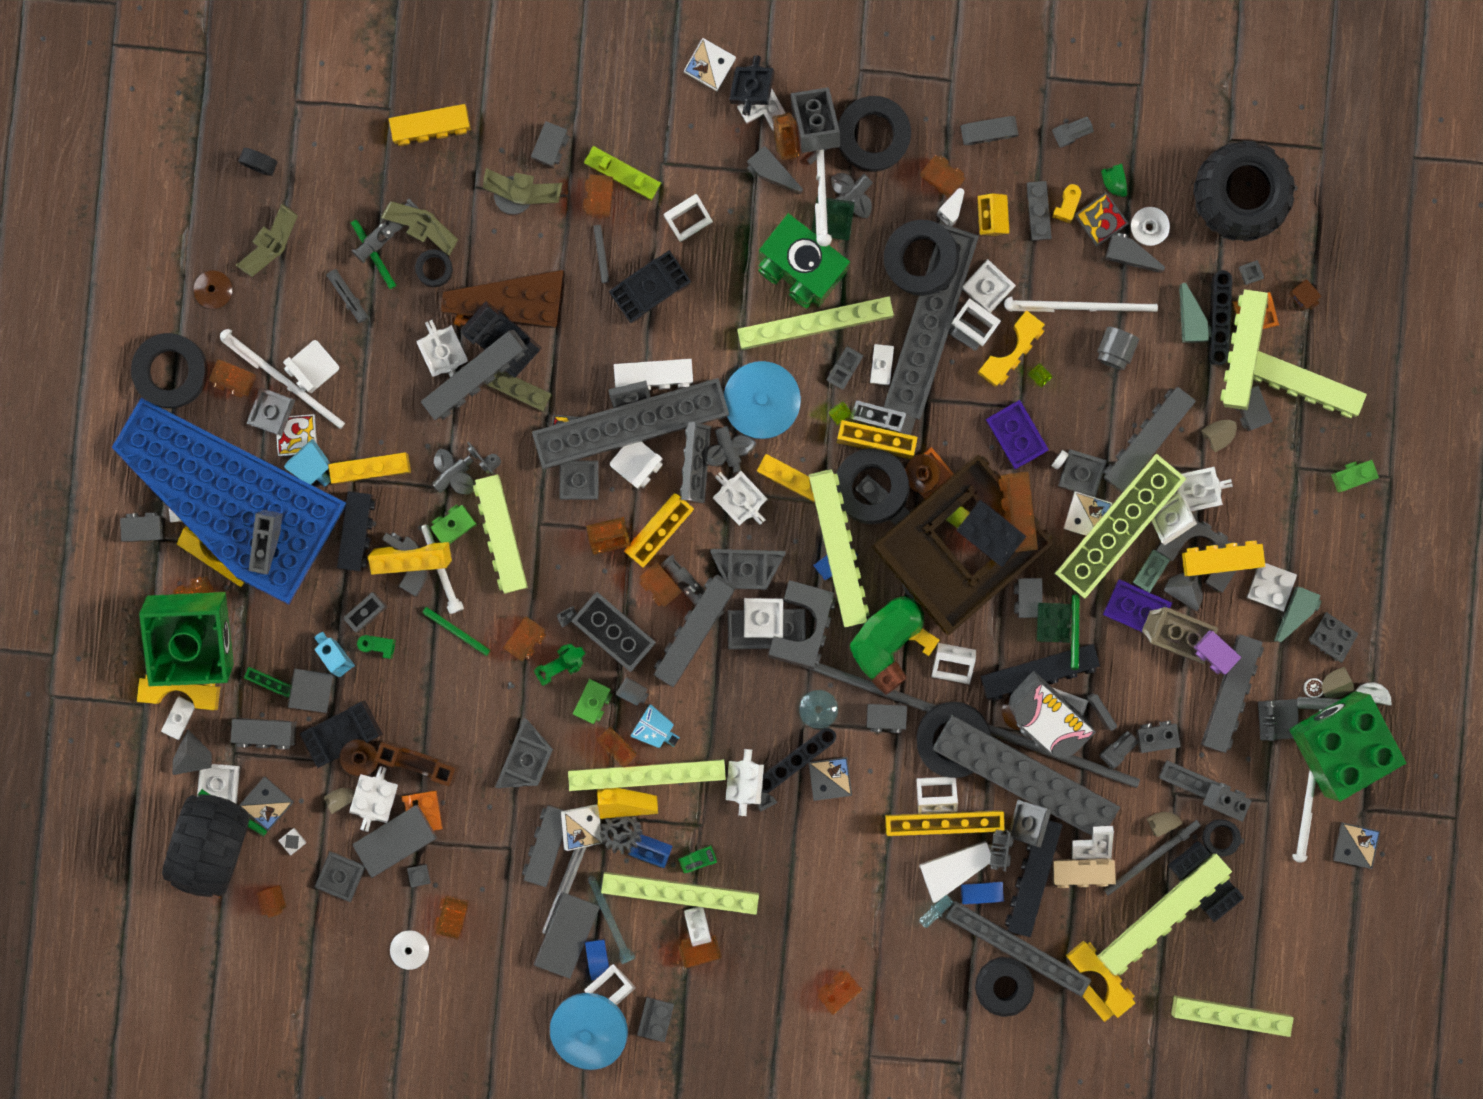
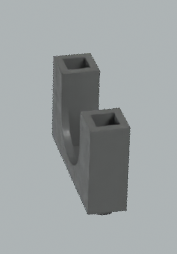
[1155,514,1242,593]
[768,580,836,670]

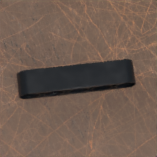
[1208,270,1232,367]
[762,728,836,793]

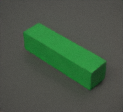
[244,667,291,698]

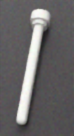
[421,525,464,614]

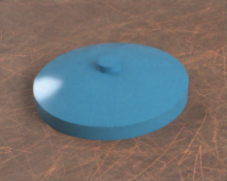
[724,361,801,439]
[550,993,628,1070]

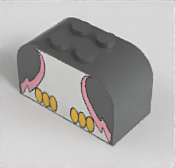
[1009,671,1096,758]

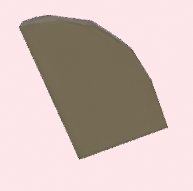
[1201,420,1237,453]
[1322,667,1355,698]
[324,788,355,814]
[1146,811,1183,837]

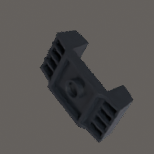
[609,250,691,323]
[461,301,542,378]
[300,700,383,769]
[1168,841,1244,923]

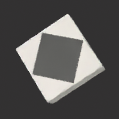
[278,828,306,856]

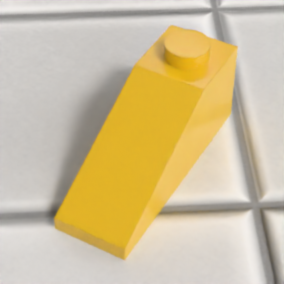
[597,788,658,819]

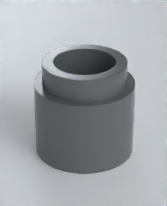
[1097,327,1140,370]

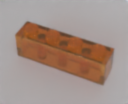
[999,472,1038,552]

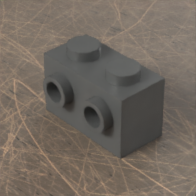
[1136,720,1180,753]
[1203,782,1252,822]

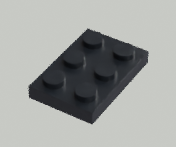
[956,500,1027,567]

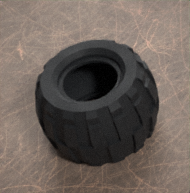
[1193,140,1295,242]
[162,794,250,897]

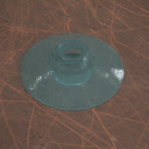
[799,690,838,729]

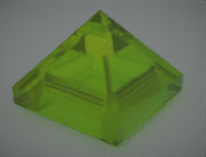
[1028,363,1053,388]
[829,401,852,425]

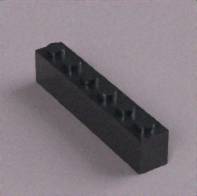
[980,644,1100,701]
[1004,820,1063,938]

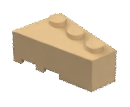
[1052,858,1116,888]

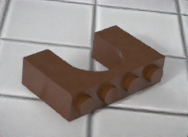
[375,741,460,787]

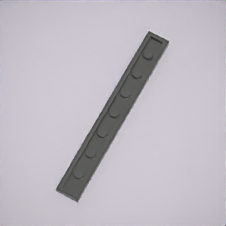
[946,901,1091,997]

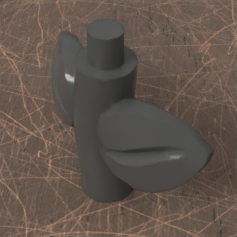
[831,173,873,218]
[705,426,756,473]
[432,449,475,494]

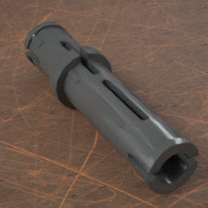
[326,269,369,323]

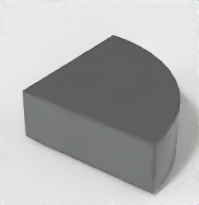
[557,606,577,627]
[757,792,778,812]

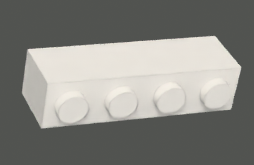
[614,359,693,390]

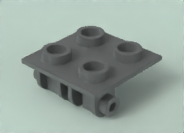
[467,441,501,475]
[1308,612,1358,663]
[1258,699,1299,740]
[989,827,1013,872]

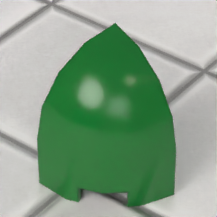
[1101,164,1127,197]

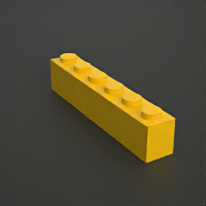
[885,810,1005,836]

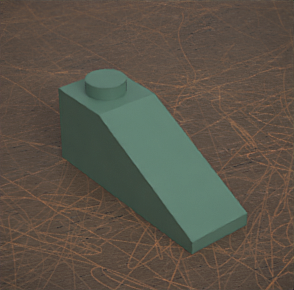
[1179,283,1211,343]
[1274,587,1321,642]

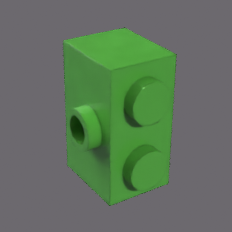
[1331,460,1379,493]
[430,505,477,544]
[573,679,613,724]

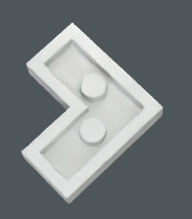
[737,89,790,131]
[1072,826,1114,859]

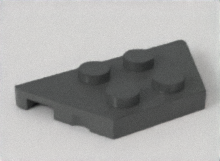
[711,549,785,589]
[495,718,553,788]

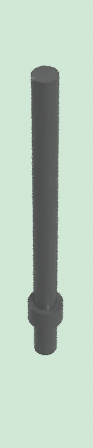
[1104,820,1201,896]

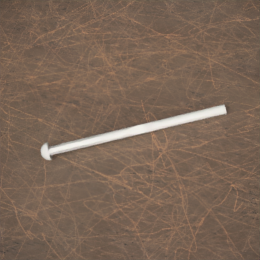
[815,149,832,246]
[1004,297,1158,312]
[220,329,345,429]
[1293,710,1321,863]

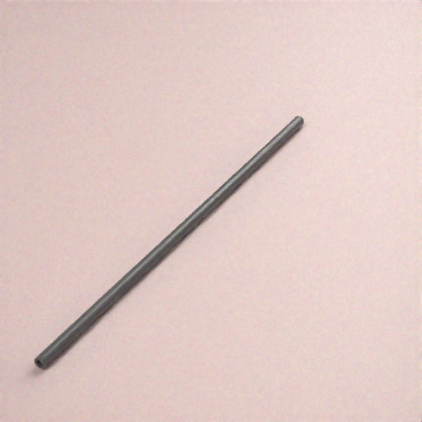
[804,663,1140,788]

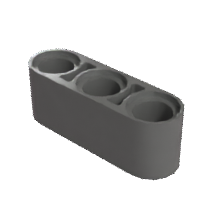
[960,116,1019,146]

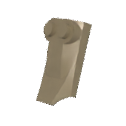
[1142,607,1219,664]

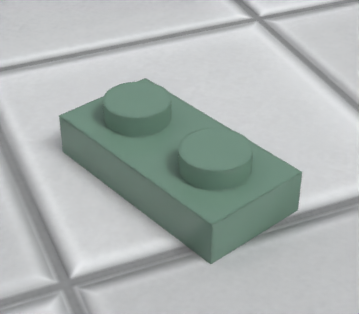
[1132,550,1170,593]

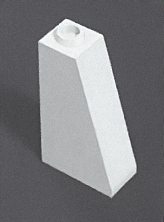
[919,841,995,903]

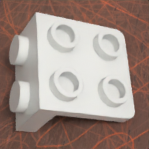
[283,340,339,393]
[610,442,663,489]

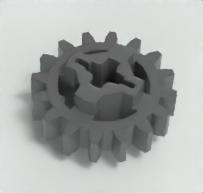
[600,816,643,854]

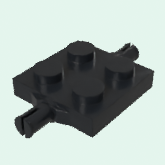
[729,55,775,116]

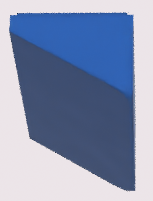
[628,835,672,868]

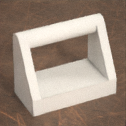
[936,188,964,227]
[663,194,713,242]
[951,298,1001,346]
[931,643,976,684]
[916,777,958,814]
[584,964,636,1005]

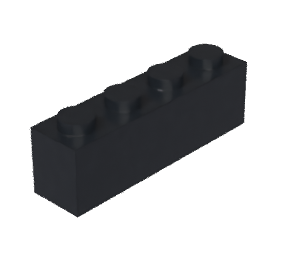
[337,491,376,572]

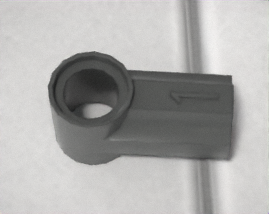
[1052,117,1094,148]
[1099,731,1139,770]

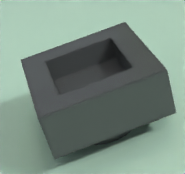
[1238,260,1264,285]
[407,864,431,888]

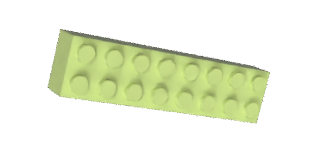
[1054,454,1186,598]

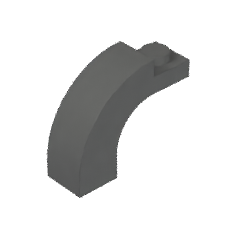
[382,532,427,597]

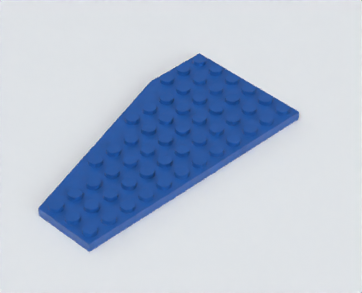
[112,398,346,605]

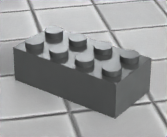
[572,592,657,672]

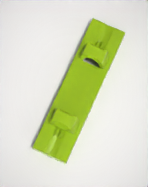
[584,146,661,201]

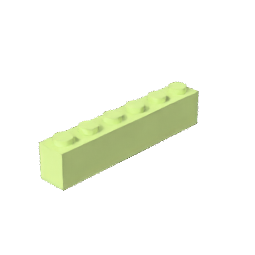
[1221,289,1268,410]
[1253,351,1367,419]
[473,474,528,594]
[1171,995,1293,1037]

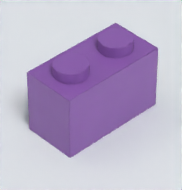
[1194,631,1241,675]

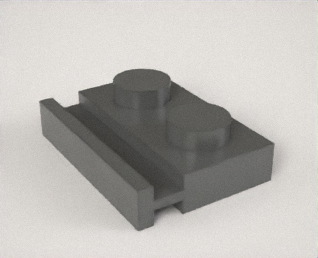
[637,997,674,1042]

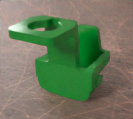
[534,644,585,686]

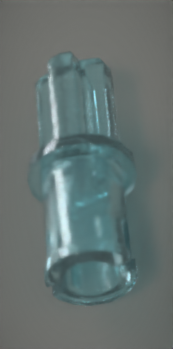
[919,895,954,928]

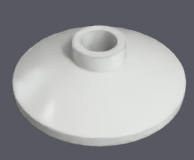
[1131,207,1170,246]
[390,930,429,970]

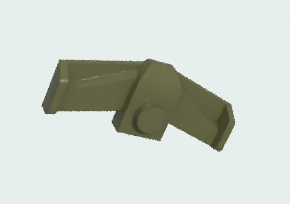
[483,168,563,205]
[380,201,458,257]
[236,203,298,277]

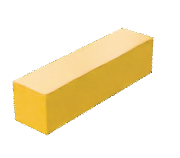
[1083,985,1114,1022]

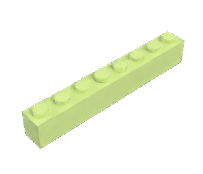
[737,296,894,350]
[809,469,870,627]
[568,759,726,791]
[1097,853,1232,976]
[601,872,759,914]

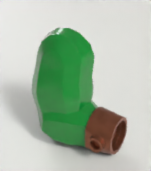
[850,596,924,695]

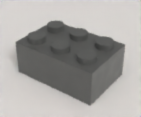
[791,87,840,153]
[231,718,297,749]

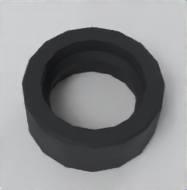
[238,148,278,176]
[415,249,453,288]
[1202,819,1241,857]

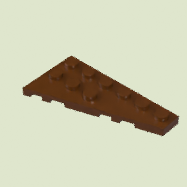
[440,270,563,328]

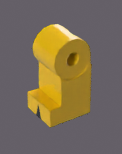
[1052,184,1081,224]
[909,628,939,656]

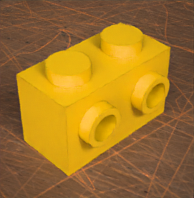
[977,193,1009,236]

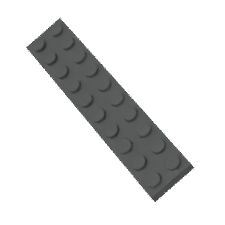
[884,224,979,420]
[532,378,729,470]
[932,715,1120,836]

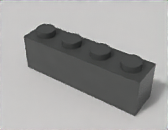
[522,805,566,887]

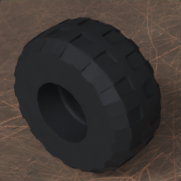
[975,957,1034,1017]

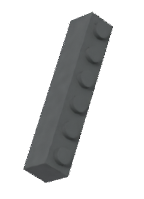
[421,330,528,420]
[1103,387,1196,493]
[654,575,737,687]
[1201,634,1264,753]

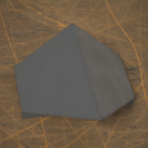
[1164,572,1203,611]
[172,729,212,775]

